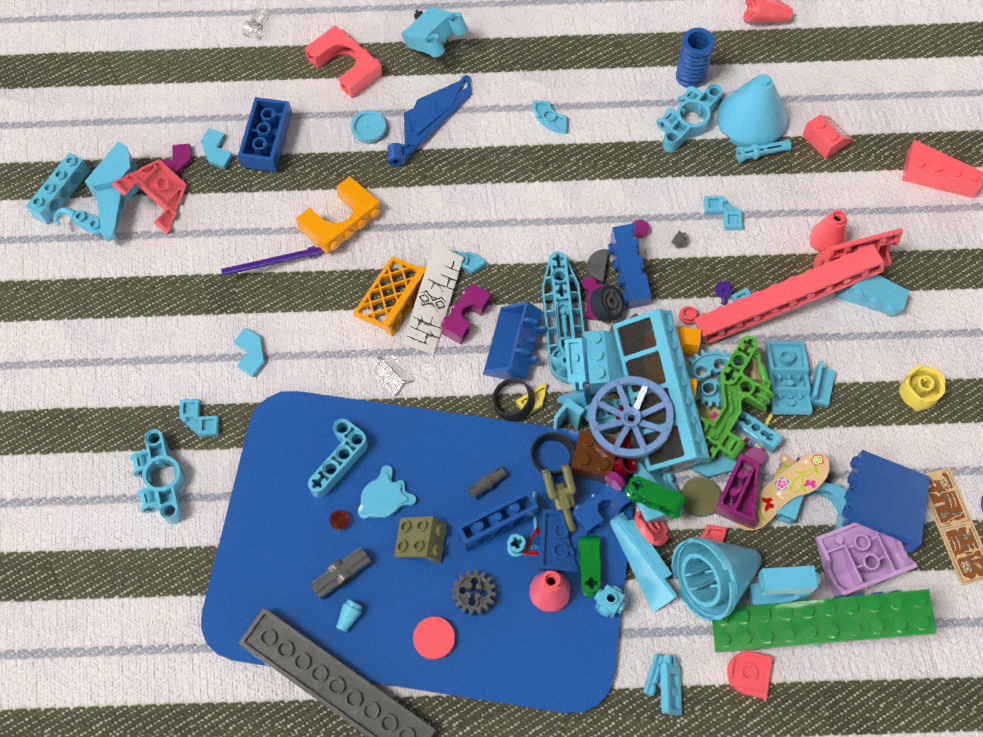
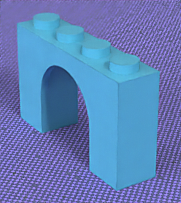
[773,482,854,530]
[746,565,820,606]

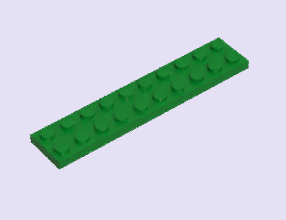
[712,589,937,653]

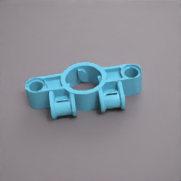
[656,84,722,152]
[130,429,185,524]

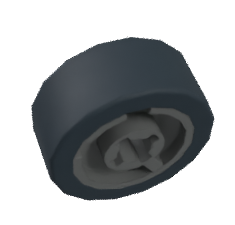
[590,285,625,322]

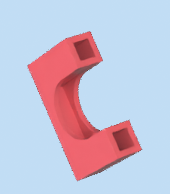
[305,25,382,98]

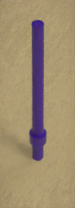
[221,246,325,276]

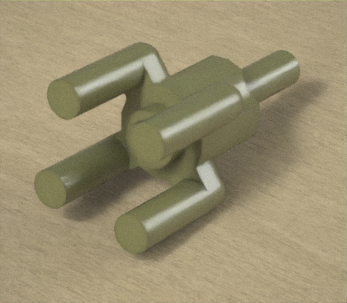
[541,464,576,532]

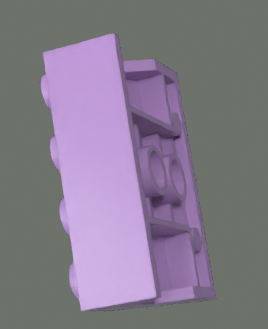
[815,522,918,596]

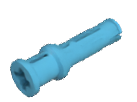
[736,139,791,162]

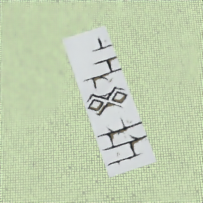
[403,244,463,355]

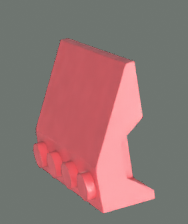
[813,228,904,268]

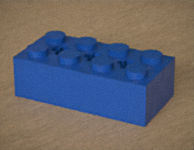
[238,97,292,172]

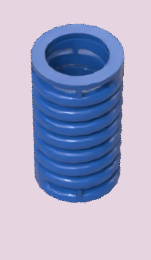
[676,28,715,88]

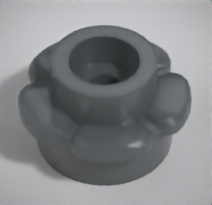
[671,230,687,247]

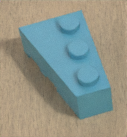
[835,274,909,316]

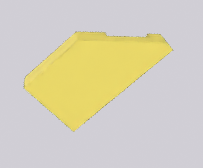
[516,383,547,418]

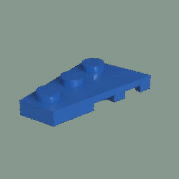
[538,508,580,574]

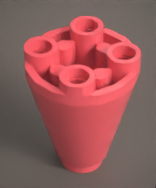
[743,0,793,23]
[809,210,847,252]
[529,570,571,612]

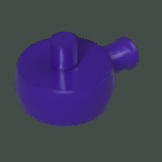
[715,281,733,304]

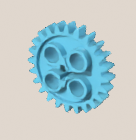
[686,348,746,409]

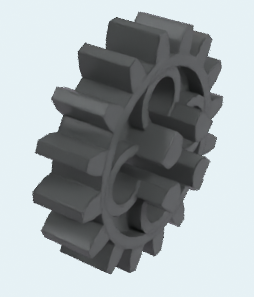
[451,569,496,616]

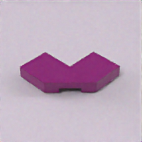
[162,143,192,175]

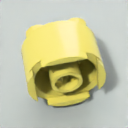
[899,365,946,411]

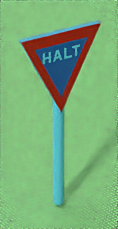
[522,492,539,556]

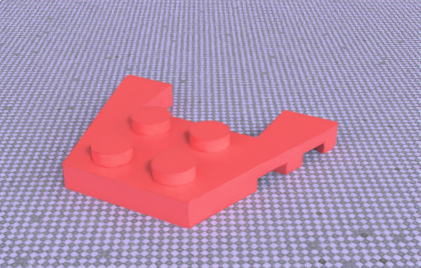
[111,159,187,233]

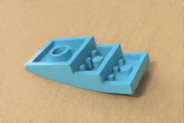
[765,341,812,415]

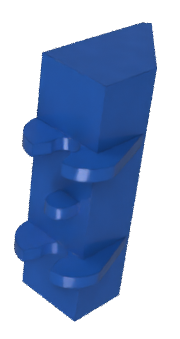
[483,301,547,380]

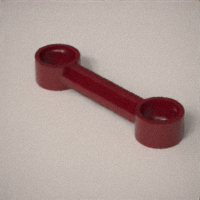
[614,403,637,477]

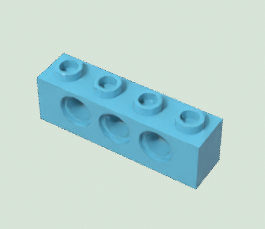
[26,152,90,225]

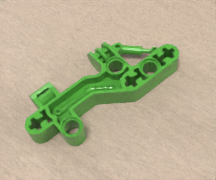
[699,335,774,465]

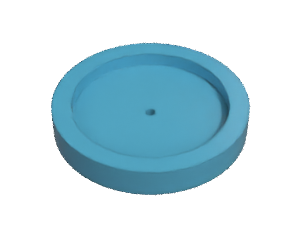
[351,110,386,143]

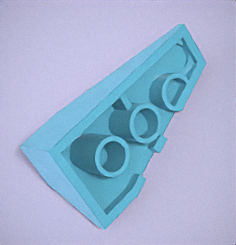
[632,457,685,522]

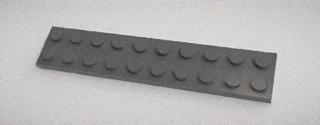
[238,607,436,737]

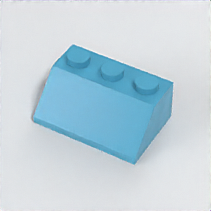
[585,330,627,394]

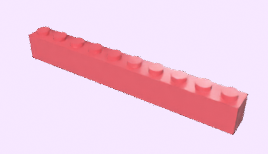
[694,244,884,345]

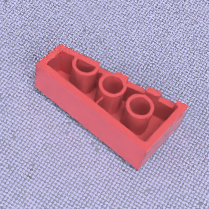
[902,140,983,198]

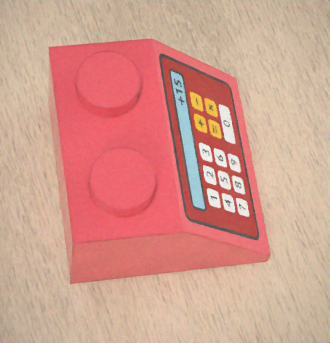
[802,114,853,159]

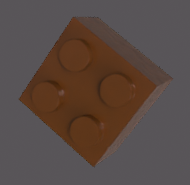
[571,430,617,484]

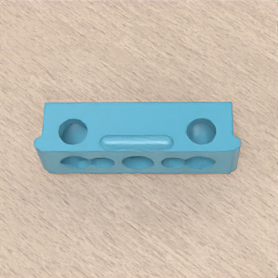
[733,410,783,453]

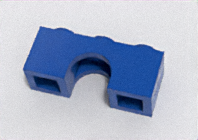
[572,483,634,536]

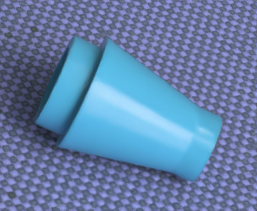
[336,599,362,632]

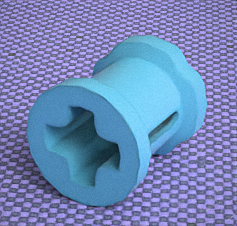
[507,534,526,557]

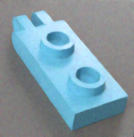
[564,338,589,392]
[660,654,682,715]

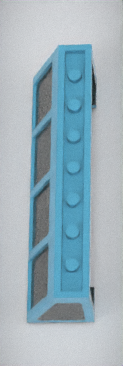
[613,309,710,473]

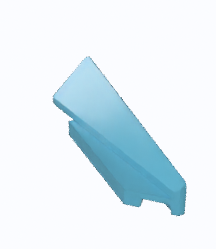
[610,512,677,612]

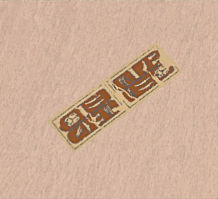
[924,467,983,586]

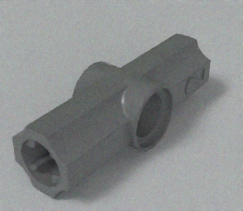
[310,547,371,599]

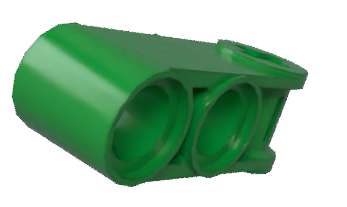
[625,476,686,518]
[578,536,601,598]

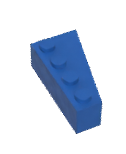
[608,223,652,309]

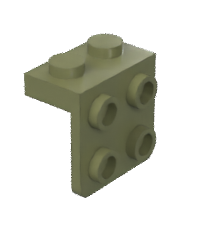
[394,516,447,563]

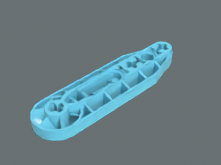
[542,251,588,383]

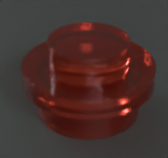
[329,510,350,530]

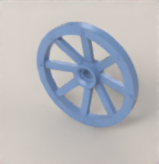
[589,376,674,458]

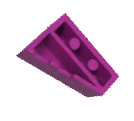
[716,454,759,529]

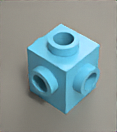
[594,585,626,619]

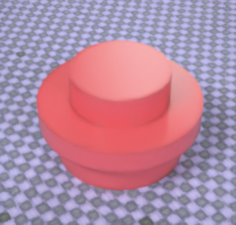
[679,306,698,324]

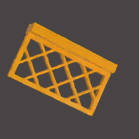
[353,256,426,336]

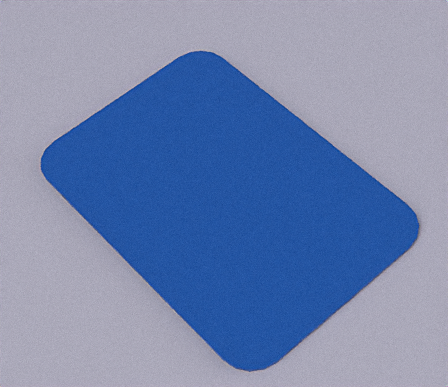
[201,391,635,714]

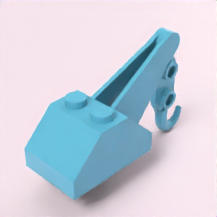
[53,141,139,241]

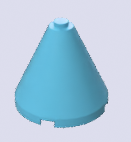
[717,74,788,148]
[672,537,762,621]

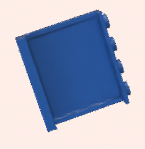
[841,450,930,553]

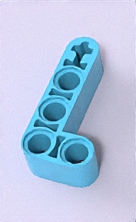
[308,419,368,498]

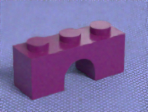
[441,283,491,345]

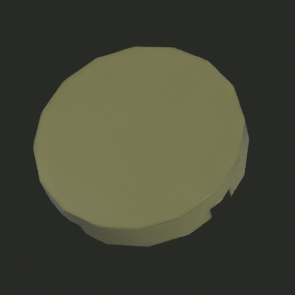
[681,477,721,517]

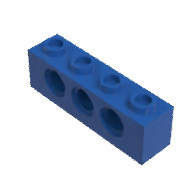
[456,490,539,551]

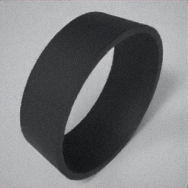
[492,378,535,421]
[531,432,574,476]

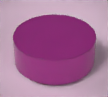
[633,220,650,239]
[746,447,766,467]
[605,471,625,491]

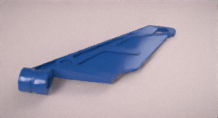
[387,75,471,167]

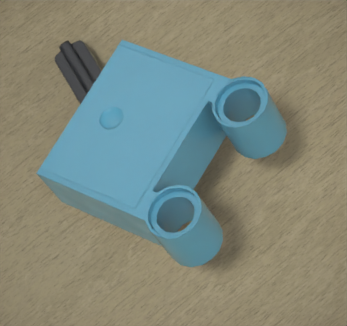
[401,7,468,57]

